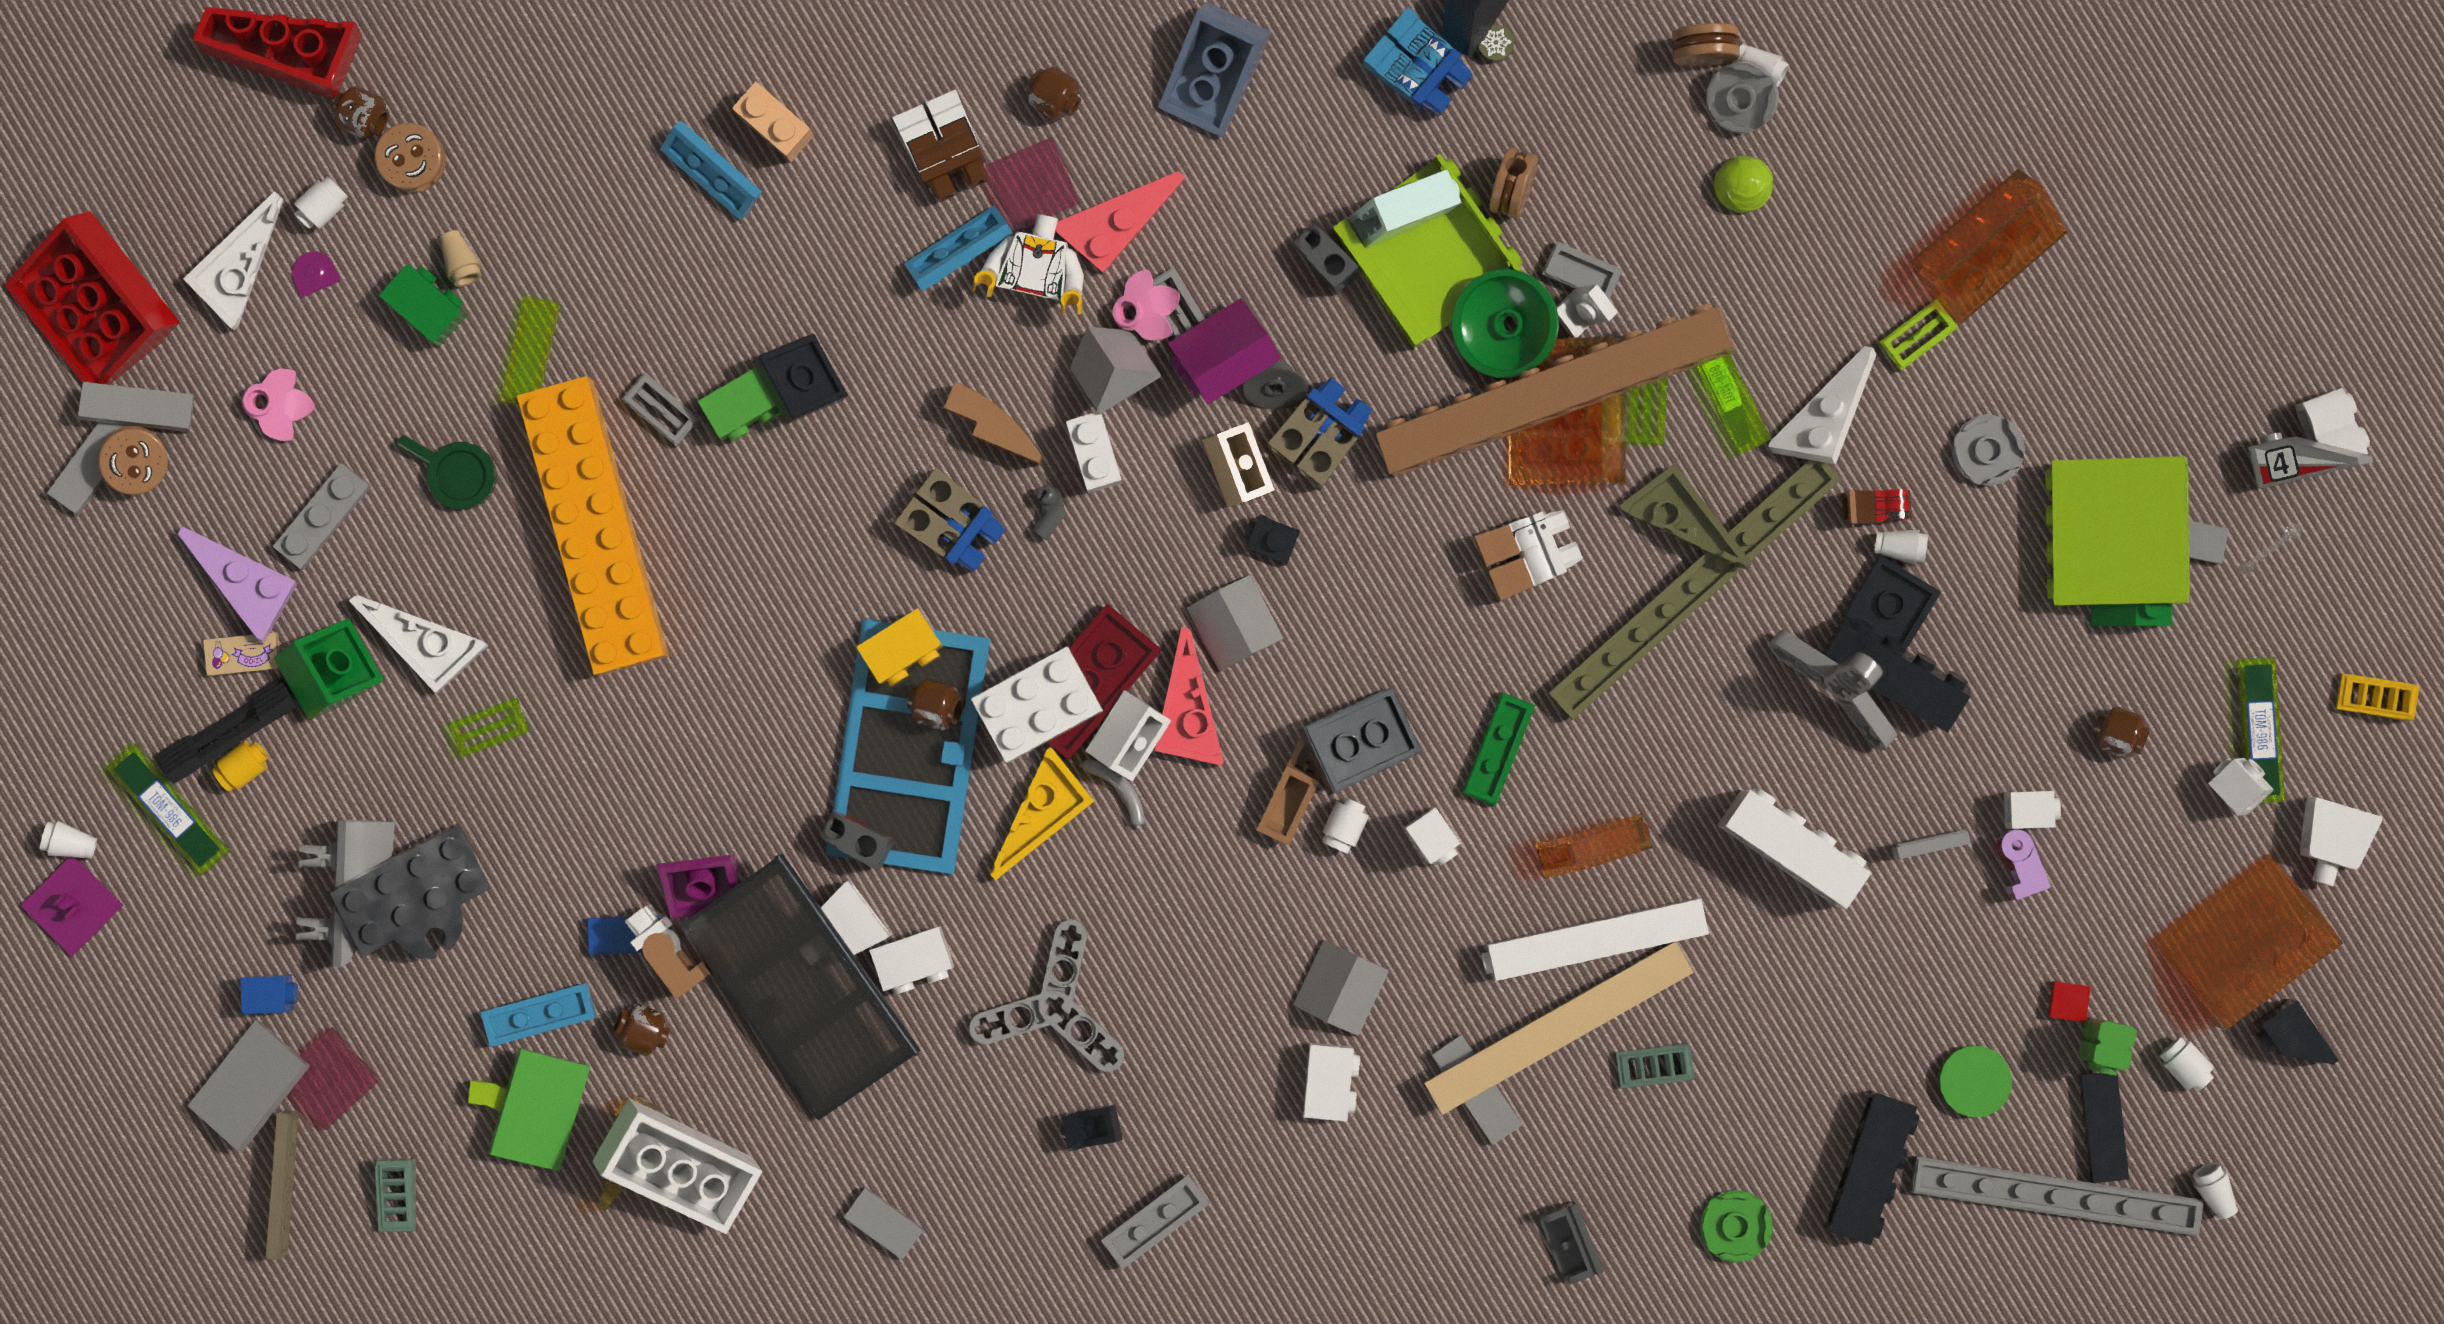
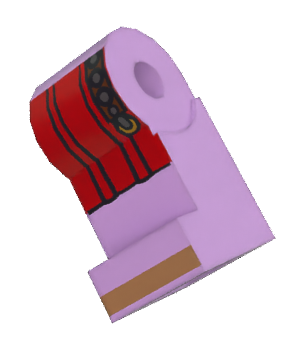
[1996,830,2051,900]

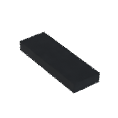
[2079,1072,2130,1183]

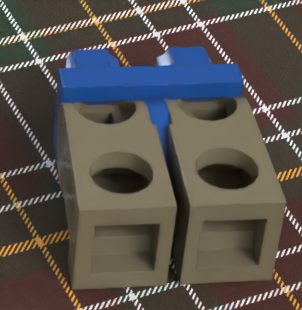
[1266,378,1372,490]
[895,468,1005,572]

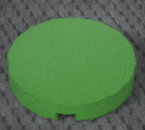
[1938,1045,2012,1118]
[1699,1189,1773,1263]

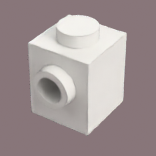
[2208,758,2274,816]

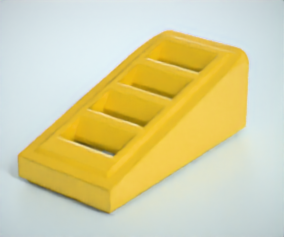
[2335,673,2419,721]

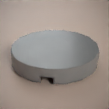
[1706,61,1779,134]
[1951,414,2025,487]

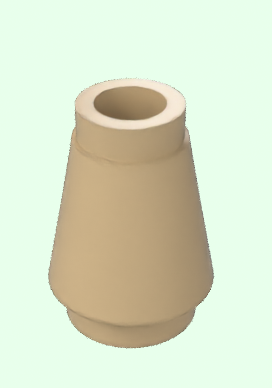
[439,230,482,287]

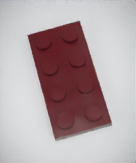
[1048,603,1162,760]

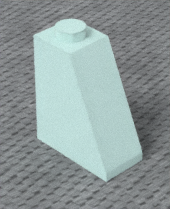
[1349,170,1462,249]

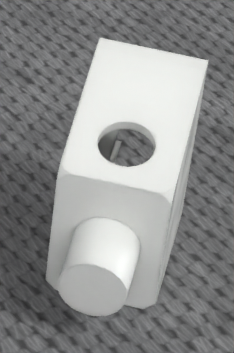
[2300,797,2383,887]
[800,880,891,965]

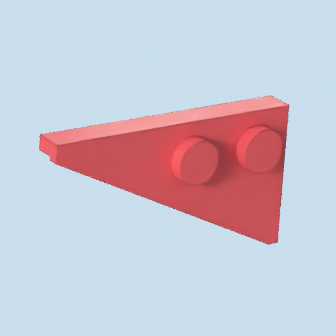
[1055,171,1185,274]
[1154,627,1224,766]

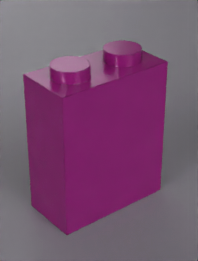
[1167,298,1281,405]

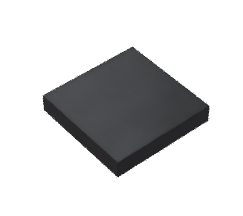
[752,333,848,425]
[1841,555,1941,650]

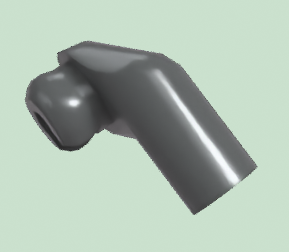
[1032,485,1065,541]

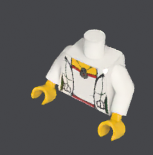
[972,214,1084,315]

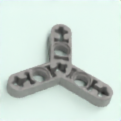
[1768,630,1897,750]
[969,919,1125,1072]

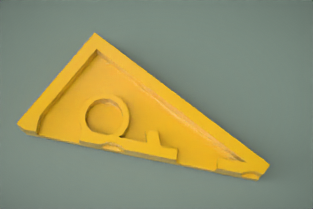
[990,747,1094,881]

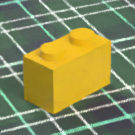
[856,608,943,687]

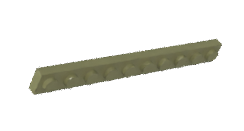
[1548,460,1842,720]

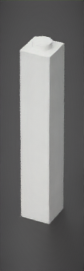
[1481,898,1709,981]

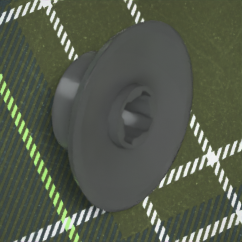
[1243,361,1308,410]

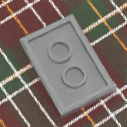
[188,1020,310,1152]

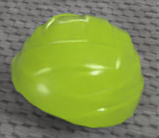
[1714,155,1773,213]

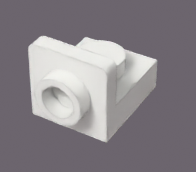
[1557,284,1618,338]

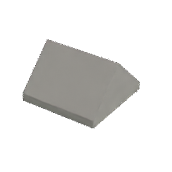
[1070,326,1161,414]
[1187,575,1284,672]
[1293,940,1389,1036]

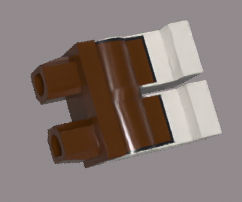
[892,89,987,202]

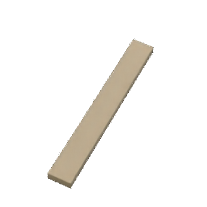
[1423,942,1694,1115]

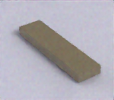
[265,1110,299,1260]

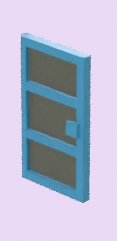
[826,618,991,874]

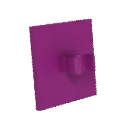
[21,857,124,957]

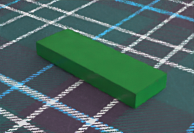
[1462,692,1535,806]

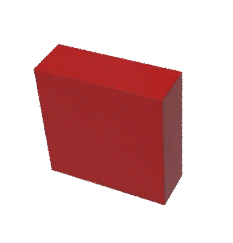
[2048,981,2091,1022]

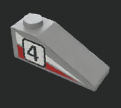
[2248,432,2373,489]

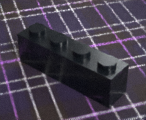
[1822,616,1971,732]
[1824,1090,1919,1245]

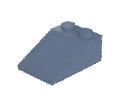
[1158,2,1272,138]

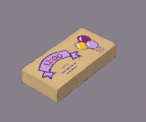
[203,632,280,676]

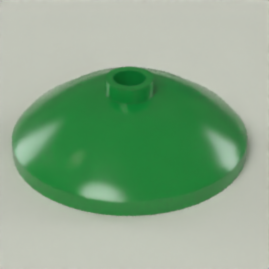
[1452,269,1559,378]

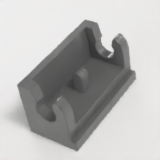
[1537,1200,1604,1284]

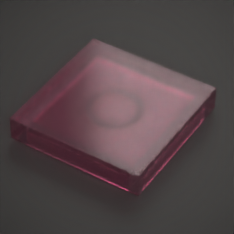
[986,137,1081,232]
[290,1027,381,1130]

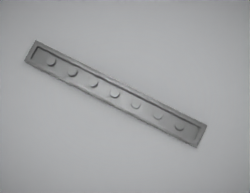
[1910,1156,2204,1236]

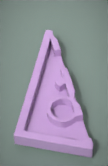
[178,526,297,644]

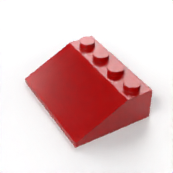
[4,211,180,385]

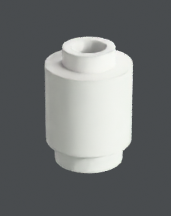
[294,176,348,229]
[1322,797,1369,854]
[2159,1036,2214,1091]

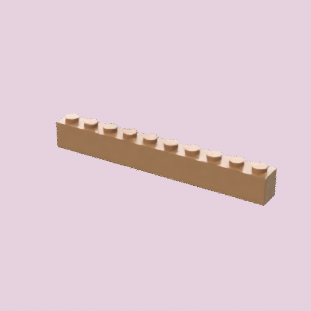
[1376,304,1737,477]

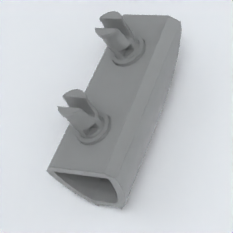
[295,820,395,968]

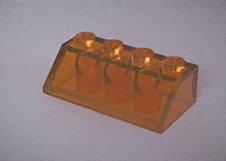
[1909,169,2067,326]

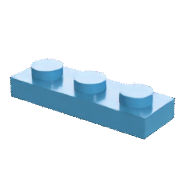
[660,120,762,220]
[904,205,1013,291]
[480,983,597,1047]

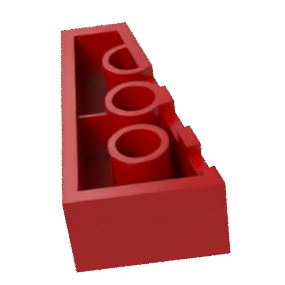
[192,7,362,100]

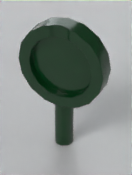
[397,435,497,510]

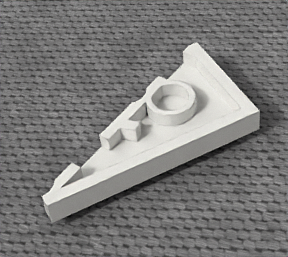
[183,191,284,330]
[1768,346,1877,464]
[349,595,489,693]

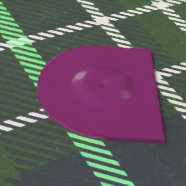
[292,251,341,298]

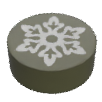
[1478,24,1514,62]

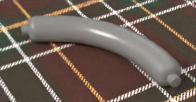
[1079,759,1145,829]

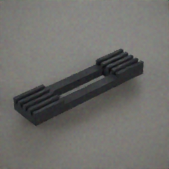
[158,677,297,784]

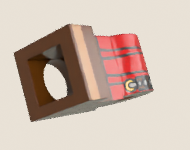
[1841,489,1912,526]

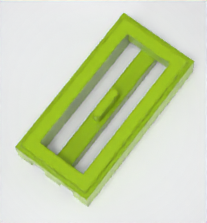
[1878,299,1958,372]

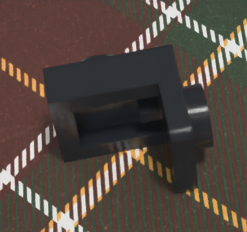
[1061,1104,1123,1151]

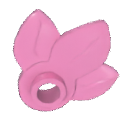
[1113,270,1180,341]
[242,369,315,441]

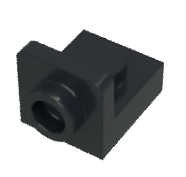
[1243,514,1300,565]

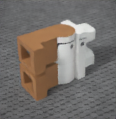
[1474,510,1583,602]
[625,905,712,1000]

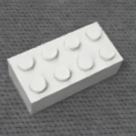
[1717,788,1871,909]
[592,1098,763,1234]

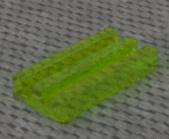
[1627,377,1668,445]
[449,698,531,758]

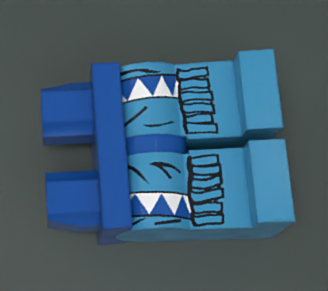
[1363,7,1473,117]

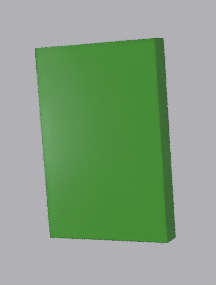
[488,1048,590,1171]

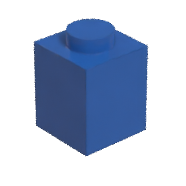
[240,974,298,1014]

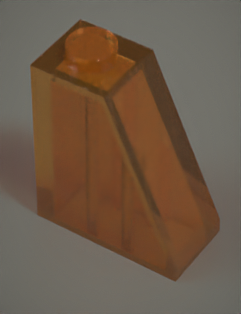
[1535,813,1652,878]

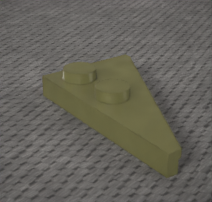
[1619,463,1752,570]

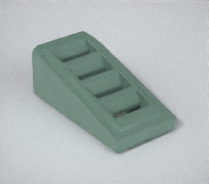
[1615,1042,1695,1089]
[375,1158,416,1232]

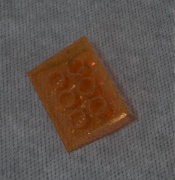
[1509,336,1626,486]
[2152,854,2343,1030]

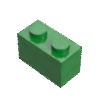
[379,263,468,347]

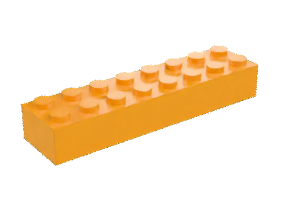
[517,376,670,676]

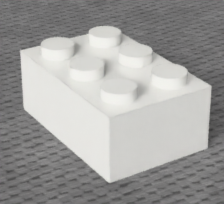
[971,646,1103,763]

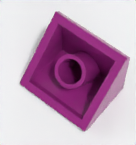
[658,854,743,919]

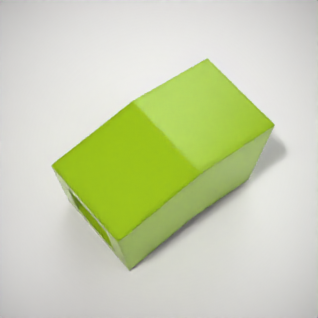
[468,1079,507,1112]

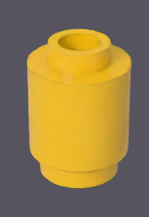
[212,740,269,792]

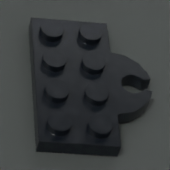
[327,824,491,959]

